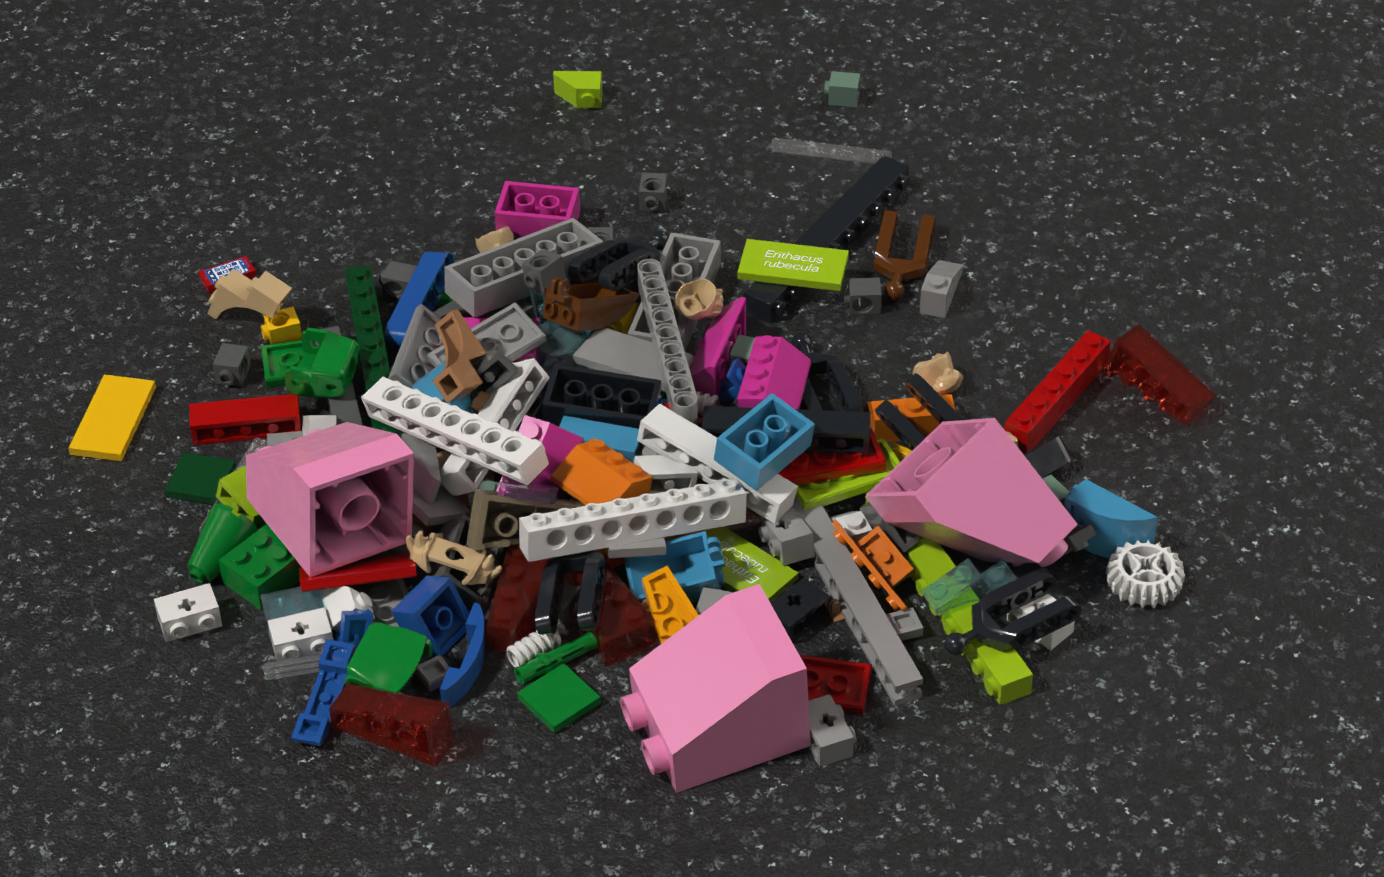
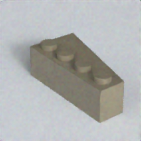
[466,489,585,551]

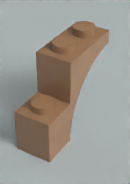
[432,309,486,403]

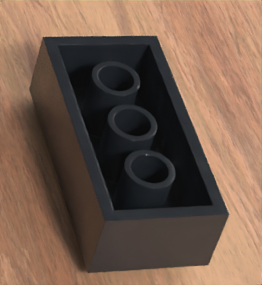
[542,363,661,429]

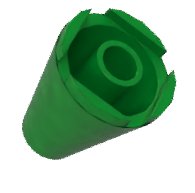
[187,503,258,584]

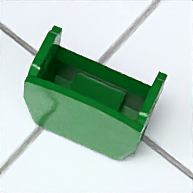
[285,327,360,398]
[344,622,433,711]

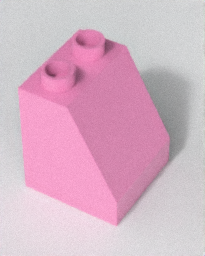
[865,418,1078,567]
[246,422,414,577]
[620,584,811,793]

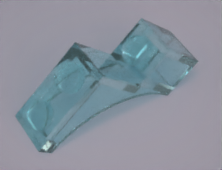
[921,558,1017,616]

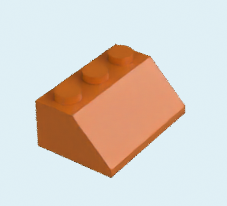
[866,394,956,443]
[550,439,653,505]

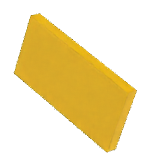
[69,374,156,461]

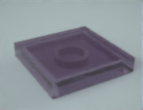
[498,478,559,504]

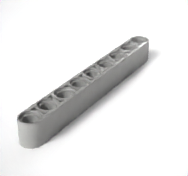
[637,259,698,425]

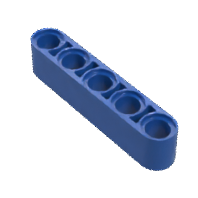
[384,251,454,348]

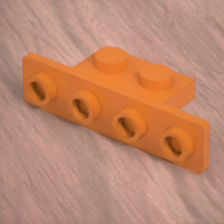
[832,520,915,611]

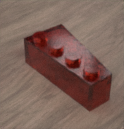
[1103,324,1215,426]
[486,544,550,651]
[571,560,655,667]
[329,684,453,767]

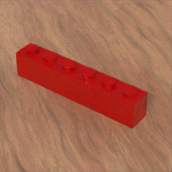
[1004,330,1111,454]

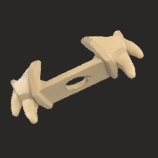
[406,531,502,585]

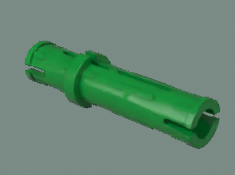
[514,632,598,685]

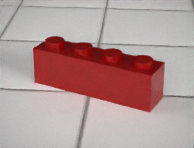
[189,394,302,446]

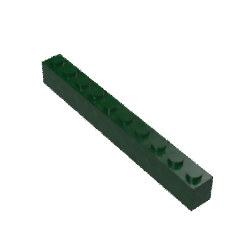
[345,265,402,438]

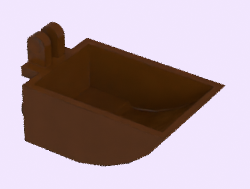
[543,277,640,331]

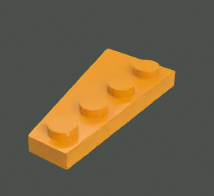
[641,566,699,644]

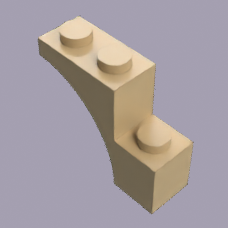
[207,268,292,319]

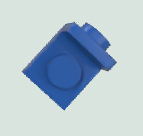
[717,359,746,404]
[335,610,373,651]

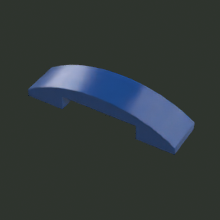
[440,603,486,709]
[291,639,355,746]

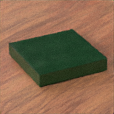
[164,452,236,505]

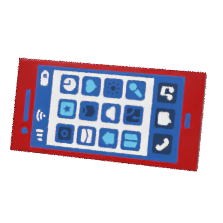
[198,256,256,293]

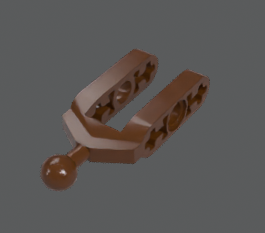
[874,210,936,301]

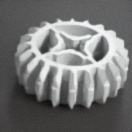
[1106,540,1185,609]

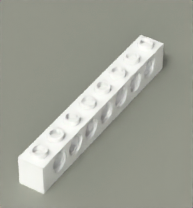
[361,377,549,485]
[519,479,747,562]

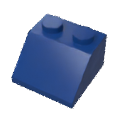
[391,576,469,658]

